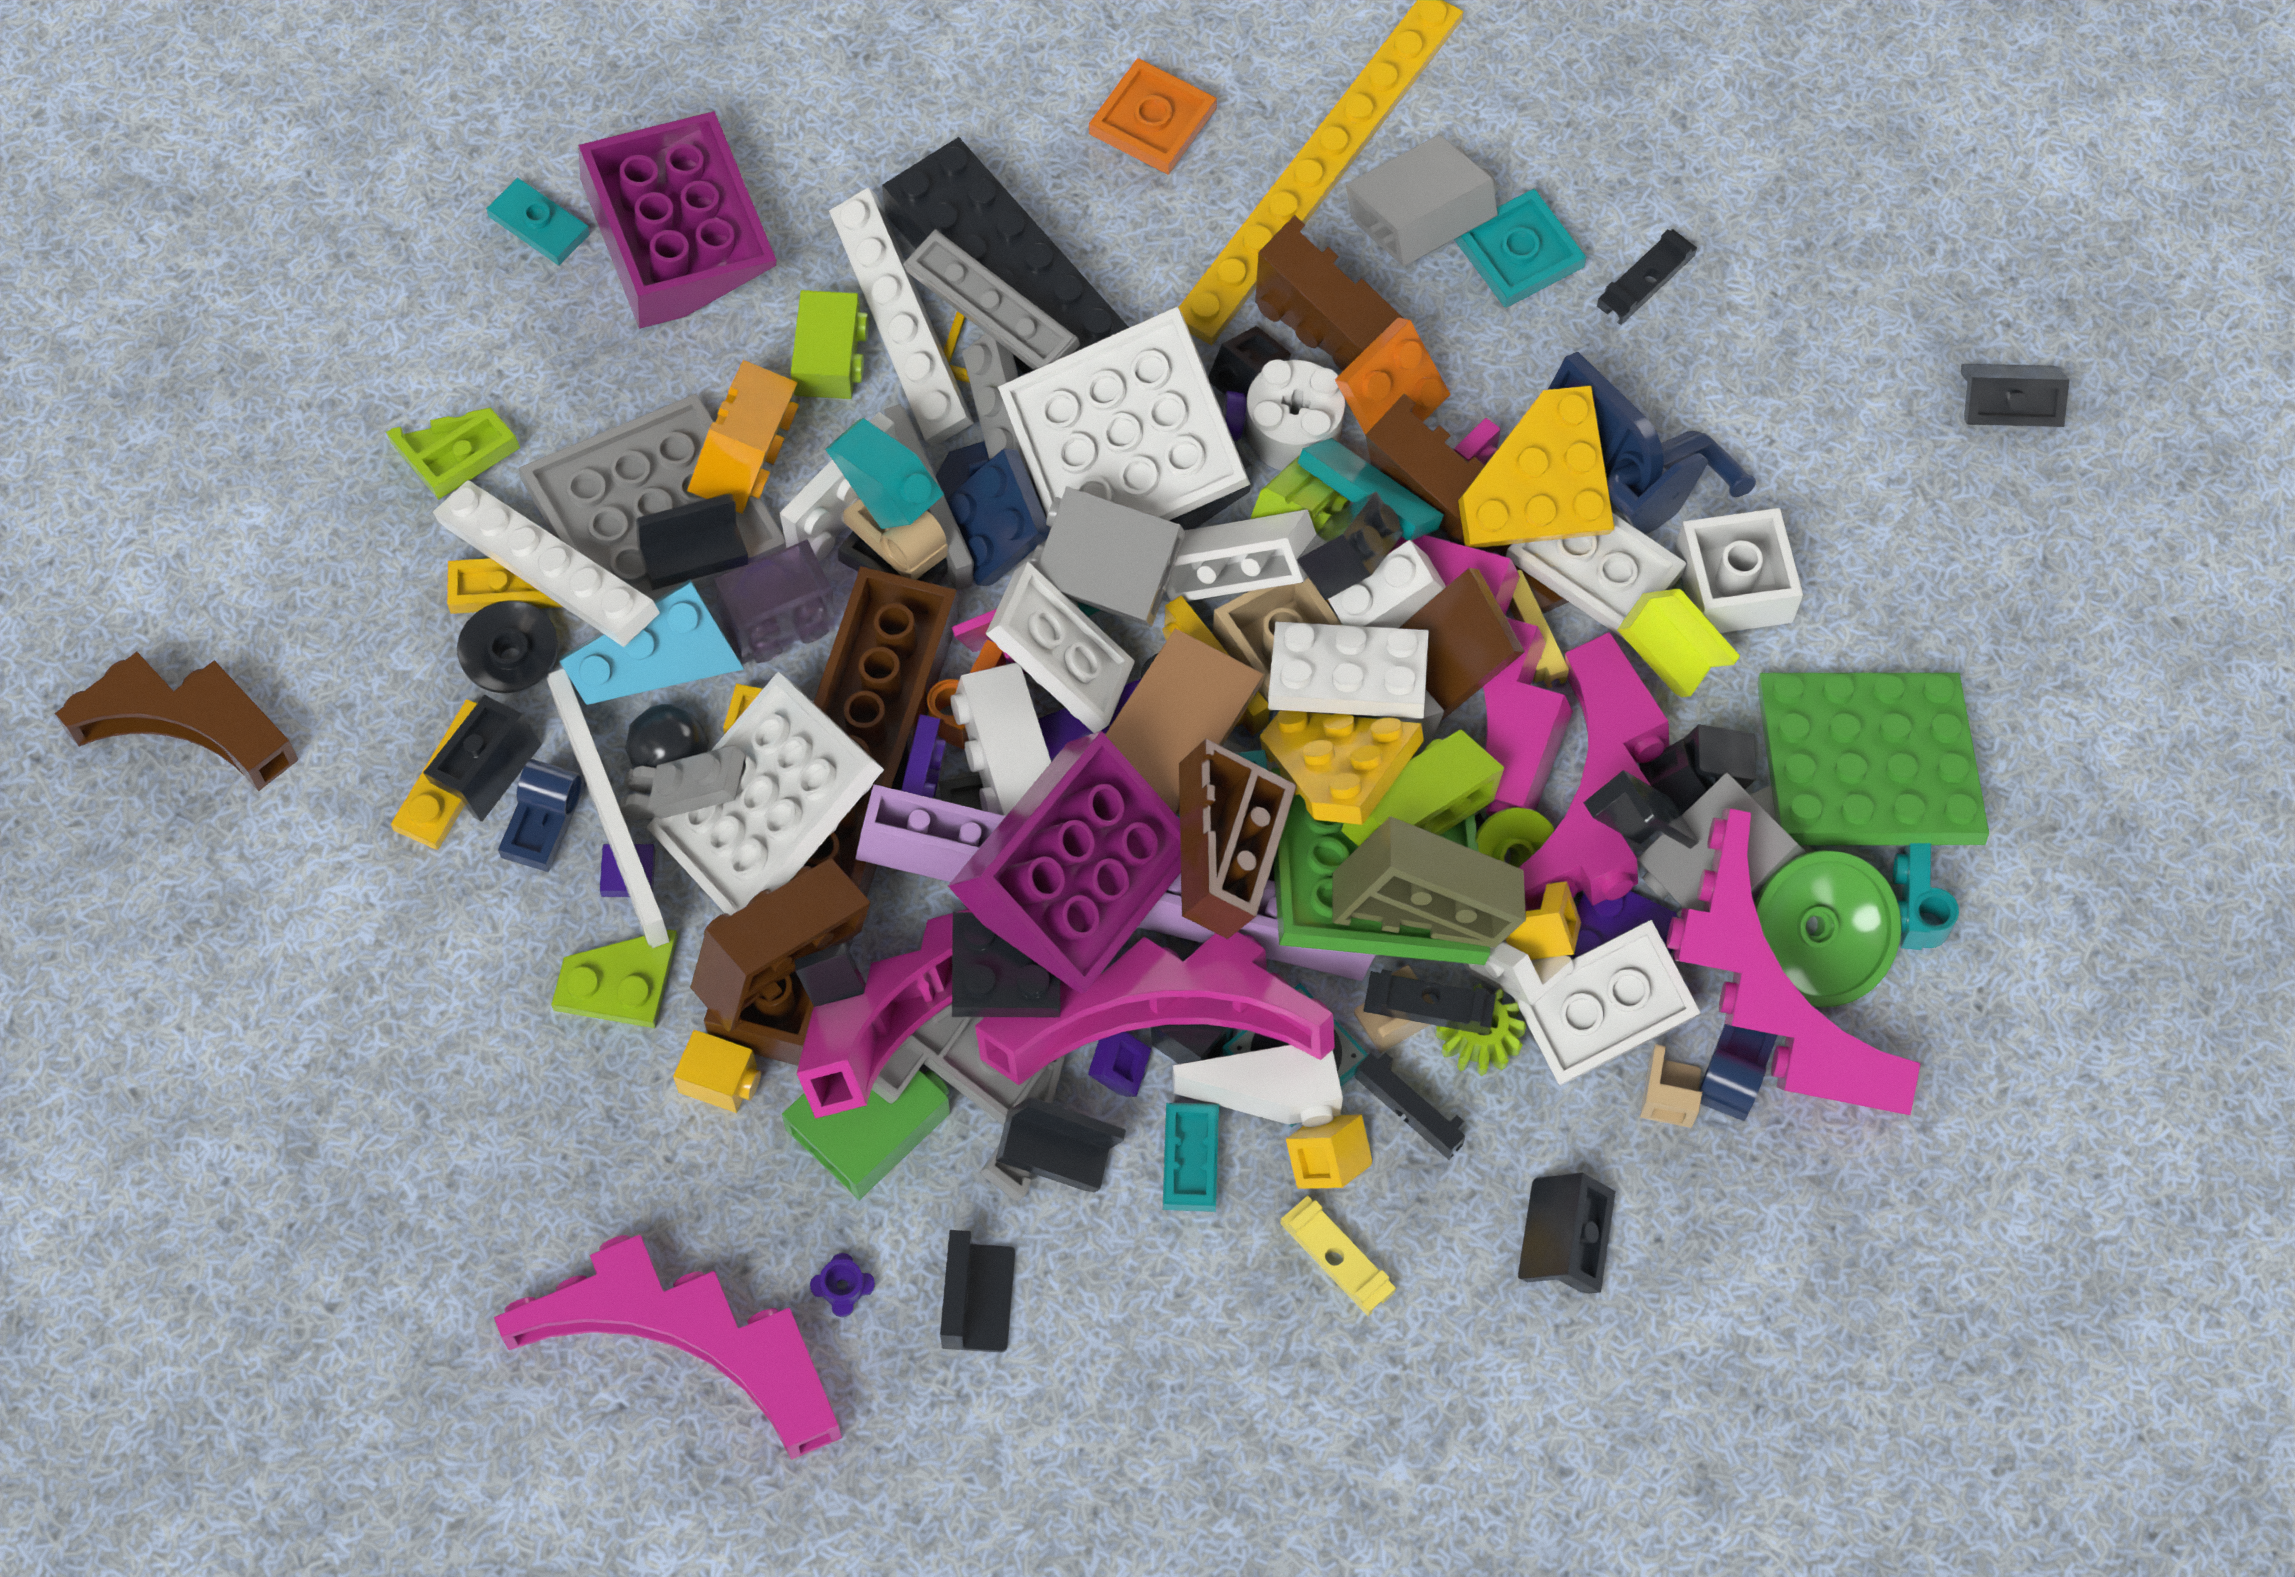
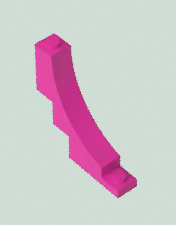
[1387,535,1573,816]

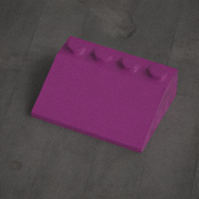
[578,111,777,329]
[948,731,1181,994]

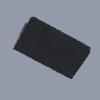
[1961,364,2070,427]
[636,493,748,590]
[423,695,541,822]
[1583,770,1699,849]
[995,1097,1126,1193]
[1518,1172,1616,1294]
[940,1230,1015,1353]

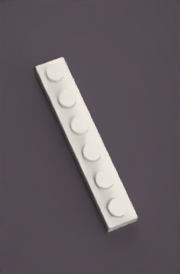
[829,187,974,446]
[433,480,660,647]

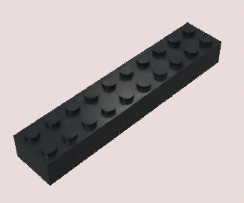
[882,137,1252,531]

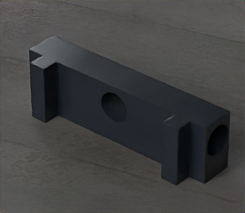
[1597,229,1697,325]
[1363,969,1496,1035]
[1355,1052,1465,1160]

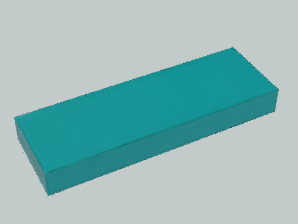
[1297,438,1444,541]

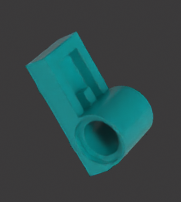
[1892,843,1959,950]

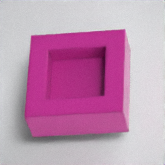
[1454,418,1501,465]

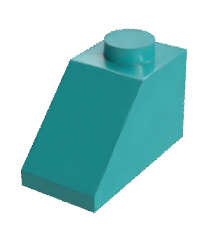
[825,418,944,529]

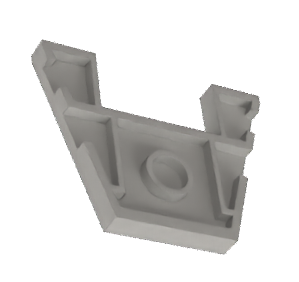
[872,1004,1066,1202]

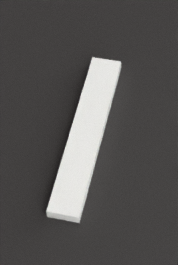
[547,668,669,948]

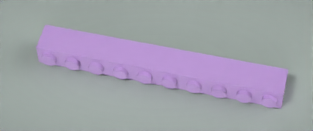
[856,784,1375,981]

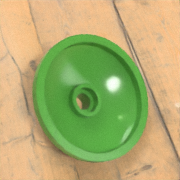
[1755,850,1901,1007]

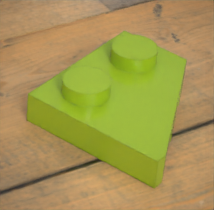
[386,407,520,500]
[551,929,678,1028]

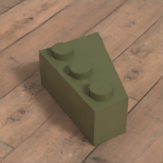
[1332,816,1526,948]

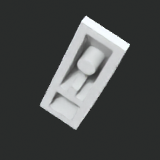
[1172,1045,1343,1127]

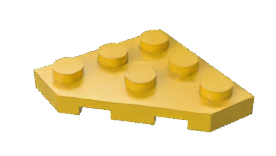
[1458,386,1615,548]
[1260,710,1424,825]

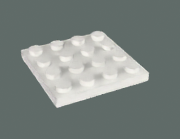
[998,306,1251,521]
[646,672,884,915]

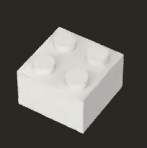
[1674,508,1803,633]

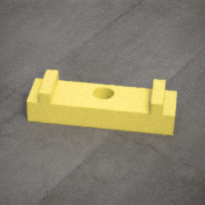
[1509,570,1569,688]
[1280,1196,1396,1317]

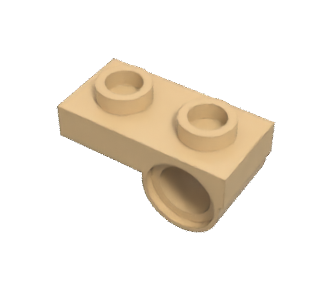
[843,499,948,580]

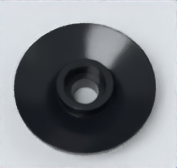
[457,601,559,693]

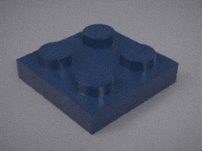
[946,448,1050,586]

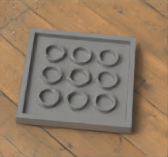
[519,394,787,601]

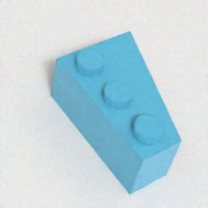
[559,579,744,705]

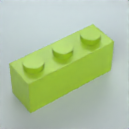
[1342,729,1504,847]

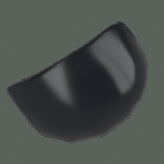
[625,704,709,768]

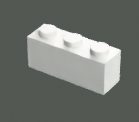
[1166,510,1316,602]
[951,663,1051,816]

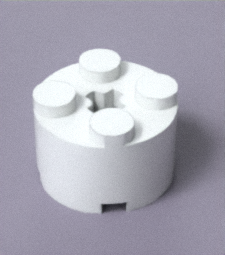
[1245,360,1345,471]

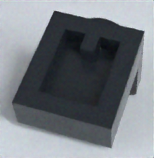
[1208,325,1292,404]

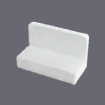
[1464,940,1575,1006]

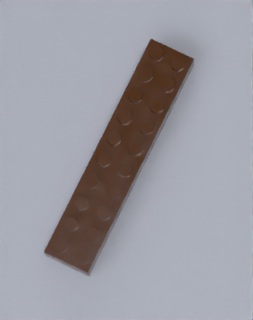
[704,566,959,1066]

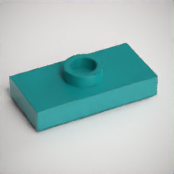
[486,177,590,266]
[1162,1103,1219,1212]

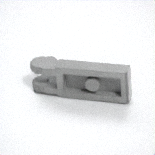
[619,745,745,821]

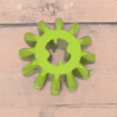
[1435,983,1526,1076]

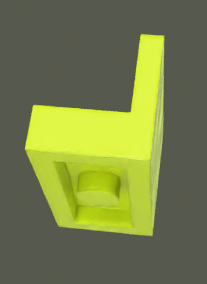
[1617,589,1740,698]

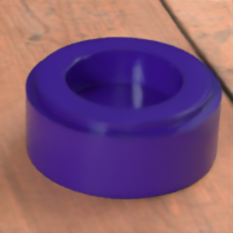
[1222,391,1247,442]

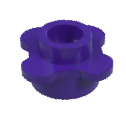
[810,1253,875,1317]

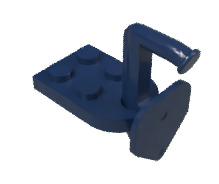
[1548,352,1756,535]

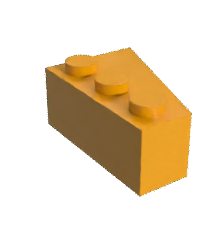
[687,360,799,514]

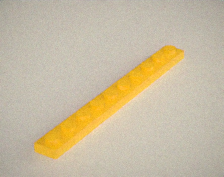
[1178,0,1464,346]

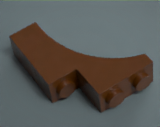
[54,651,299,791]

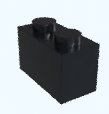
[1296,492,1404,600]

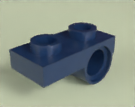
[498,759,586,872]
[1699,1024,1778,1121]

